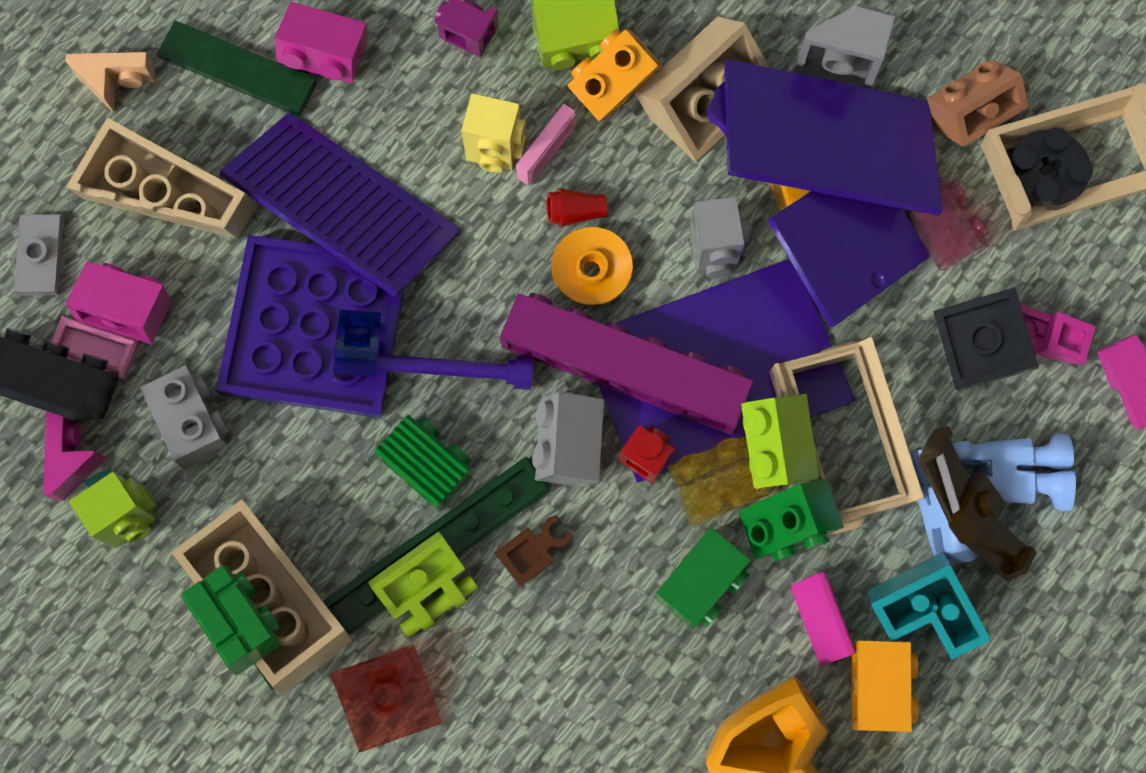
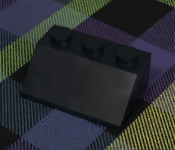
[0,328,119,420]

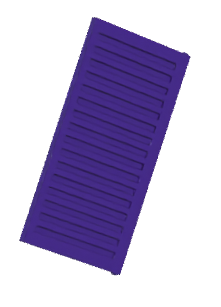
[220,112,461,298]

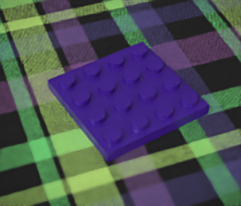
[216,235,405,418]

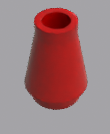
[546,188,607,228]

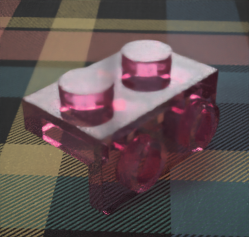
[904,176,990,271]

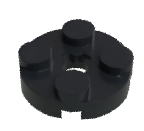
[1009,128,1093,210]

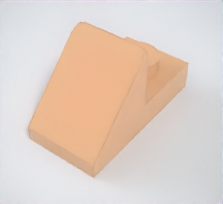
[66,52,155,112]

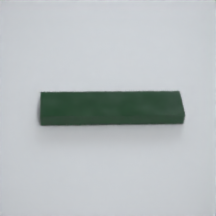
[157,20,317,117]

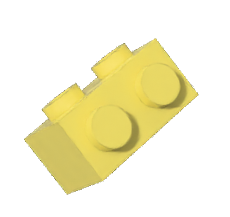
[461,93,527,173]

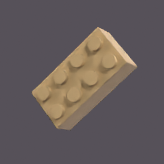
[171,499,352,696]

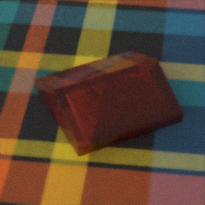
[331,644,442,753]

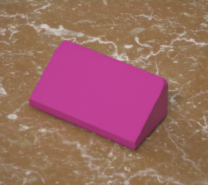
[791,571,856,665]

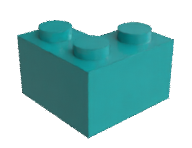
[867,552,991,660]

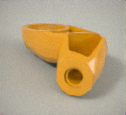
[705,675,829,773]

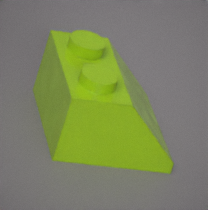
[531,0,619,70]

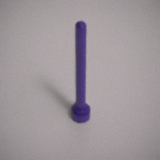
[332,351,533,390]

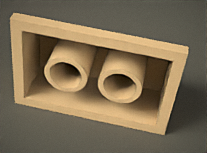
[634,16,769,162]

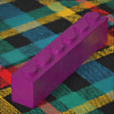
[500,293,753,435]

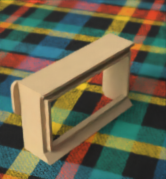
[980,83,1146,231]
[769,337,924,536]

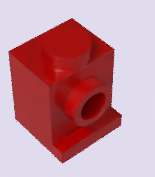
[618,425,676,484]

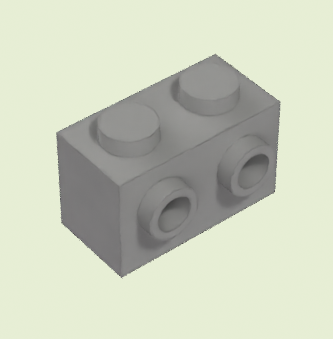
[689,197,749,278]
[140,365,229,468]
[532,391,604,487]

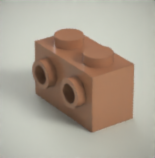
[927,59,1028,147]

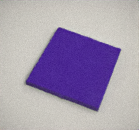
[767,191,930,328]

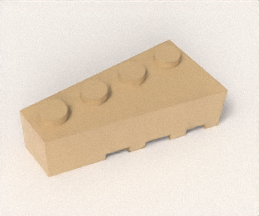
[66,118,258,239]

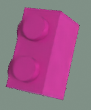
[275,1,367,84]
[66,261,172,345]

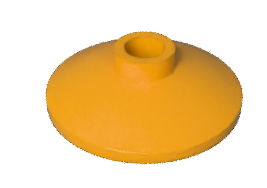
[551,227,633,306]

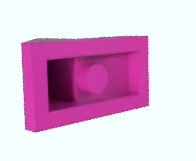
[43,411,107,501]

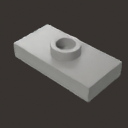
[14,214,64,296]

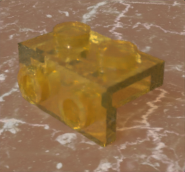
[667,436,769,526]

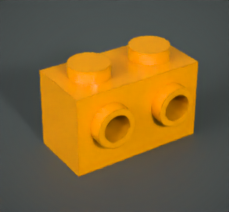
[567,29,663,121]
[851,641,919,732]

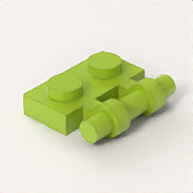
[368,531,478,638]

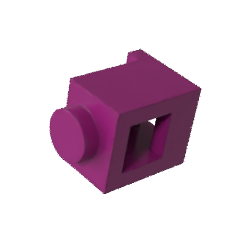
[435,0,499,58]

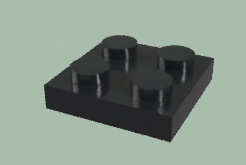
[933,287,1039,391]

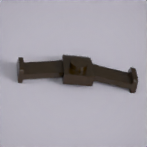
[918,426,1037,581]

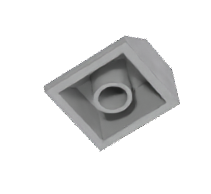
[793,6,895,89]

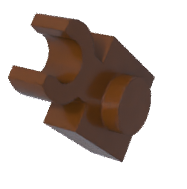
[495,515,573,588]

